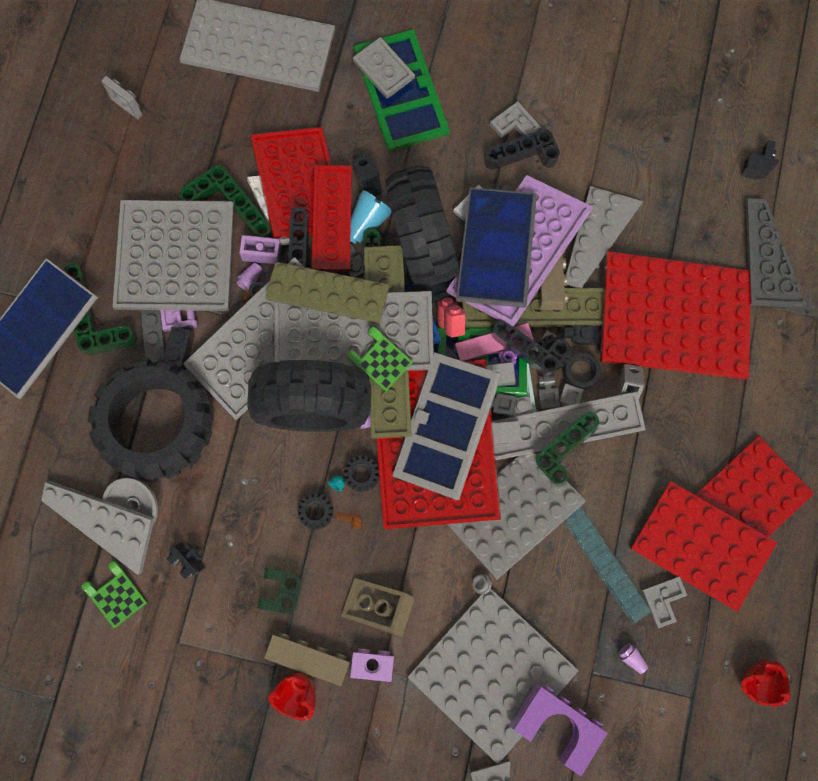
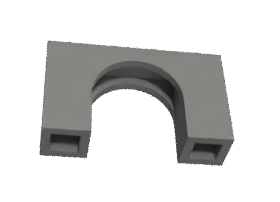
[487,363,522,445]

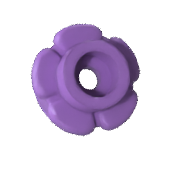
[498,348,517,364]

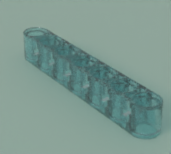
[563,507,651,624]

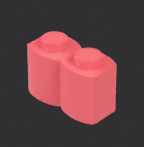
[437,298,465,337]

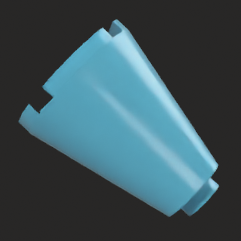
[351,190,392,244]

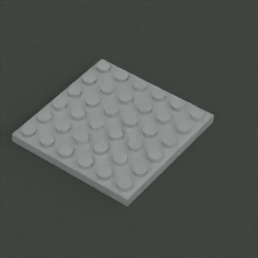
[113,200,234,311]
[408,589,579,764]

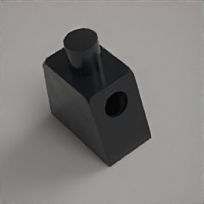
[352,152,382,196]

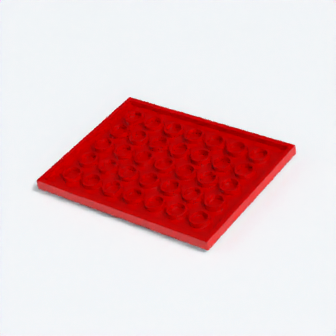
[600,252,750,380]
[377,359,501,529]

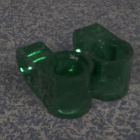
[257,568,302,614]

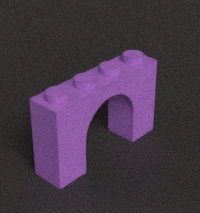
[509,683,608,776]

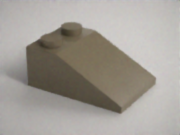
[341,578,415,637]

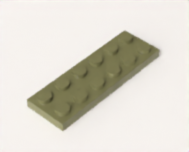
[265,262,390,323]

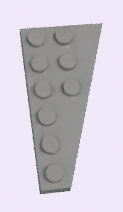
[566,186,643,288]
[41,481,155,575]

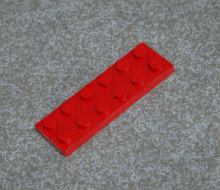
[312,165,352,272]

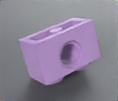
[350,648,394,682]

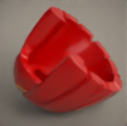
[741,659,791,707]
[268,672,316,721]

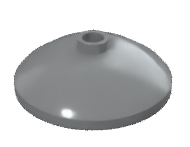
[102,477,158,525]

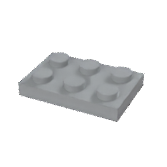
[353,37,415,99]

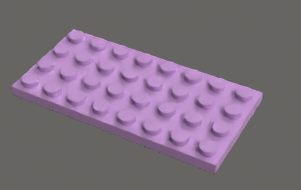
[447,175,592,326]

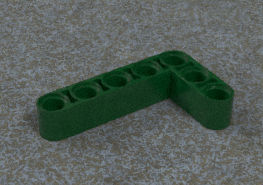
[179,165,272,238]
[63,263,136,356]

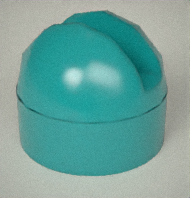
[328,475,346,492]

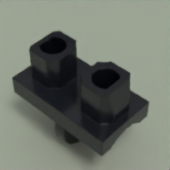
[167,542,205,579]

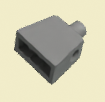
[616,364,644,398]

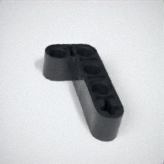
[484,129,560,170]
[491,320,570,376]

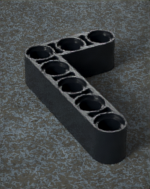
[249,207,309,297]

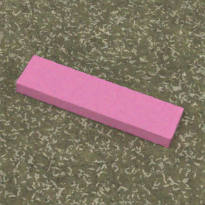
[455,323,534,362]

